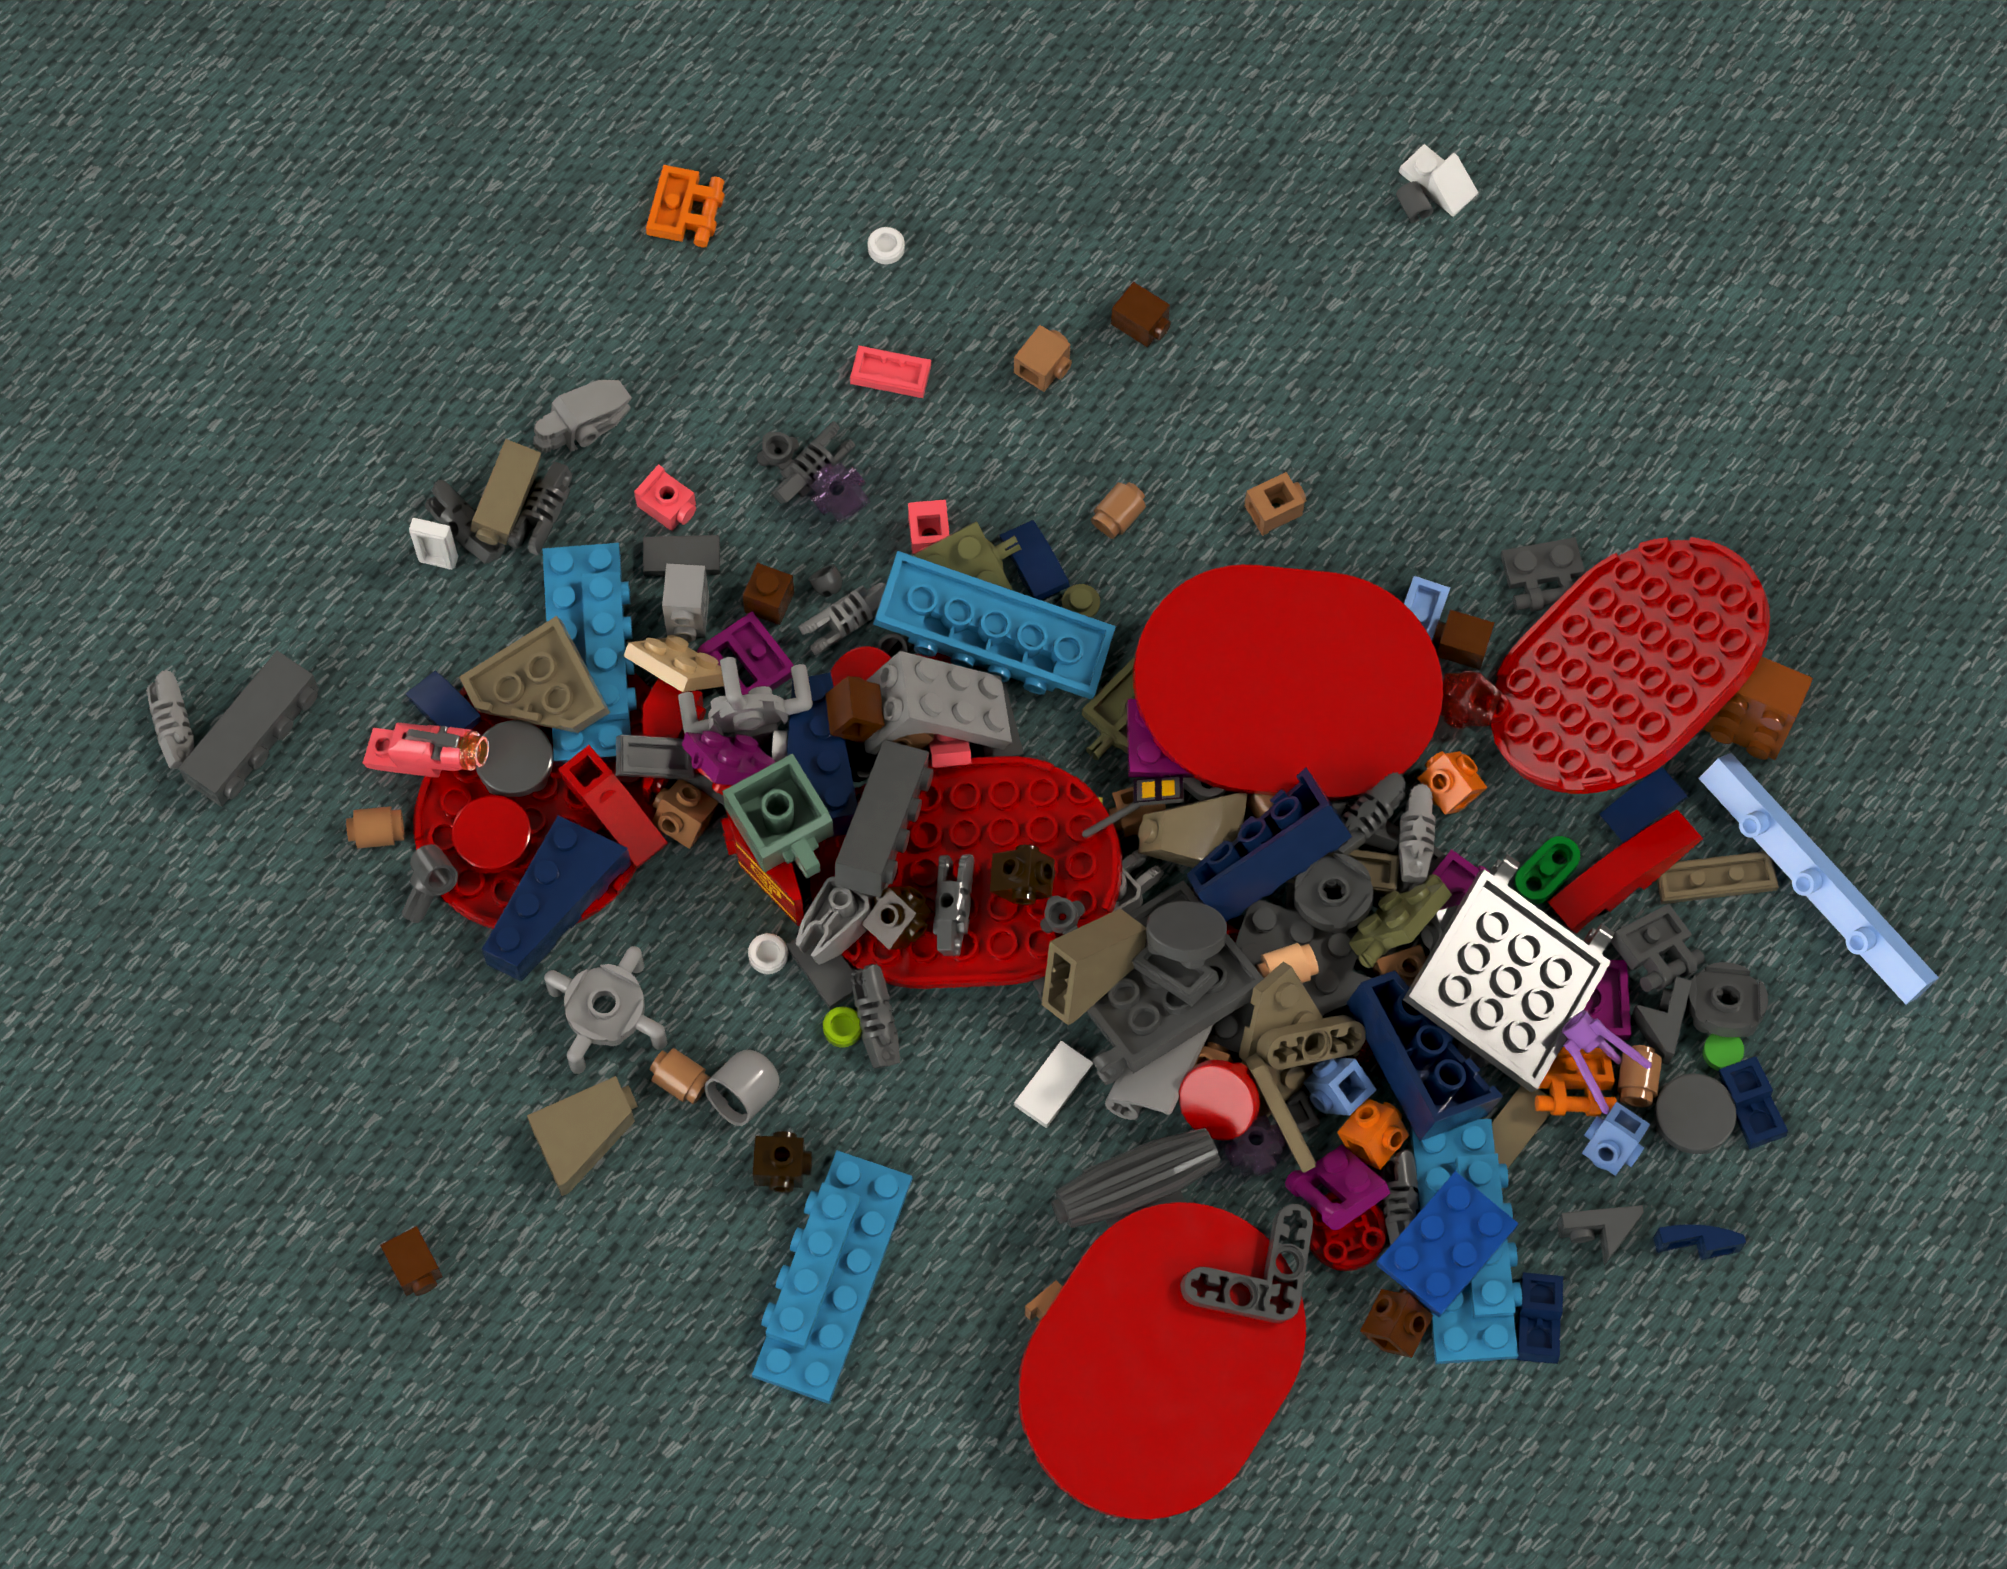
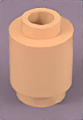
[1256,943,1319,983]

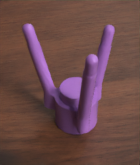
[1562,1010,1652,1114]

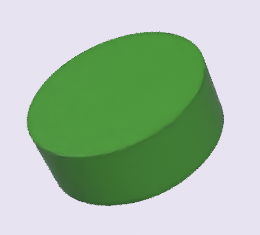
[1702,1034,1744,1071]

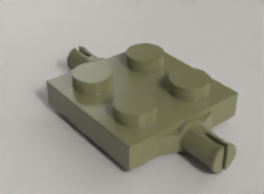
[911,521,1022,590]
[1082,657,1135,760]
[1349,874,1452,968]

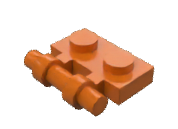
[646,165,725,248]
[1535,1047,1617,1116]

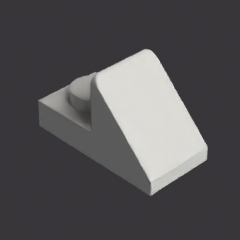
[1399,144,1478,217]

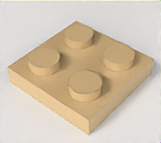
[623,635,724,692]

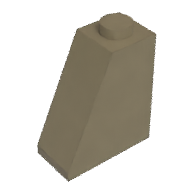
[470,439,541,545]
[1138,792,1247,868]
[1041,909,1146,1025]
[527,1076,638,1196]

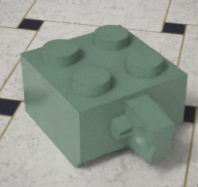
[723,753,834,879]

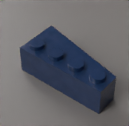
[787,672,858,838]
[1186,767,1352,922]
[482,815,631,982]
[1347,970,1503,1141]

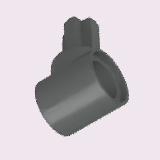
[402,844,458,923]

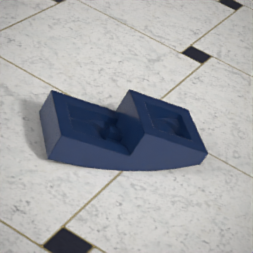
[999,520,1070,600]
[405,671,482,730]
[1599,767,1688,843]
[1719,1056,1788,1149]
[1653,1225,1746,1260]
[1517,1272,1563,1364]

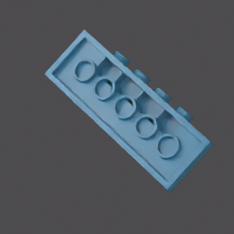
[542,543,637,767]
[873,551,1116,700]
[1410,1119,1522,1364]
[752,1150,913,1404]

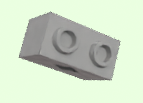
[662,563,709,642]

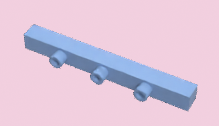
[1698,753,1939,1005]

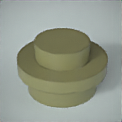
[1062,584,1100,618]

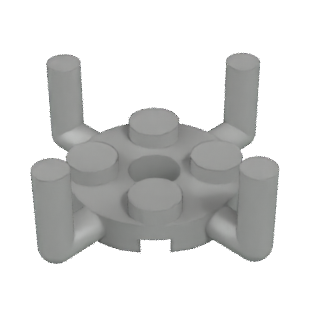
[678,657,813,745]
[544,946,667,1074]

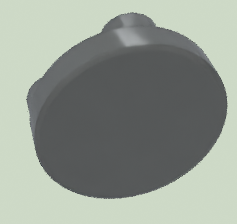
[474,720,554,797]
[1146,901,1227,969]
[1654,1073,1736,1154]

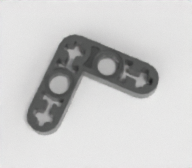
[1180,1204,1313,1323]

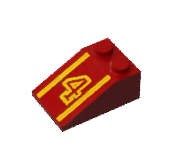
[721,811,804,926]

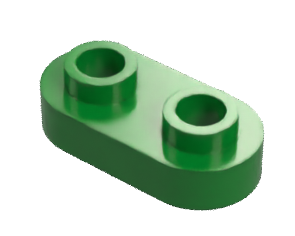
[1513,836,1580,905]

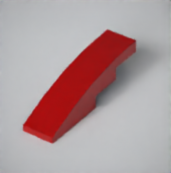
[1548,810,1703,934]

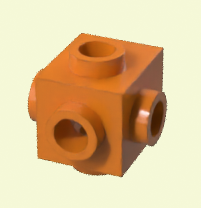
[1417,751,1488,815]
[1337,1098,1409,1170]

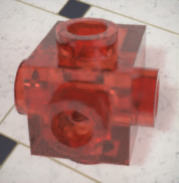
[1440,671,1502,729]

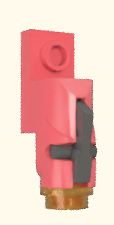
[363,722,489,778]

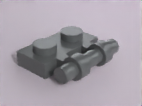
[1500,537,1585,612]
[1610,904,1705,992]

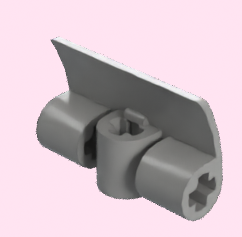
[1105,1024,1214,1120]

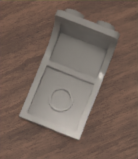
[864,651,1012,754]

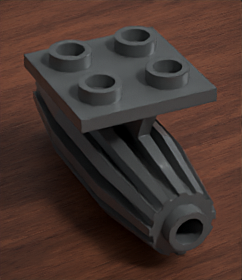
[1051,1128,1221,1228]

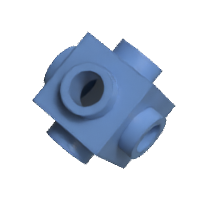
[1303,1058,1376,1115]
[1582,1102,1650,1176]

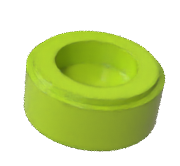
[823,1006,862,1048]

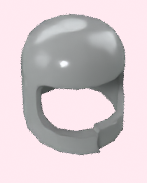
[704,1050,779,1126]

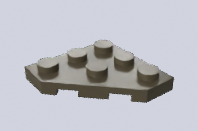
[459,616,610,733]
[1238,962,1334,1128]

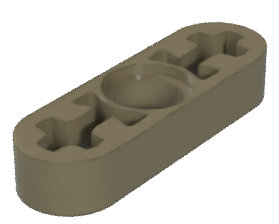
[1257,1015,1366,1070]

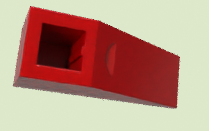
[643,678,706,804]
[558,745,668,868]

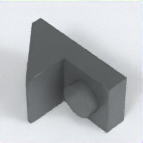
[1631,977,1692,1065]
[1557,1205,1644,1266]

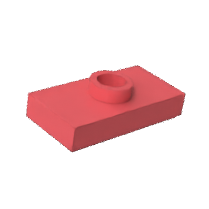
[850,345,931,398]
[928,734,971,768]

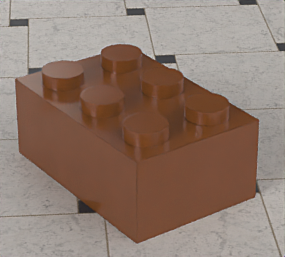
[1704,657,1813,760]

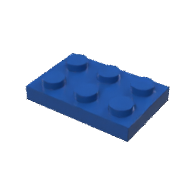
[1376,1171,1519,1318]

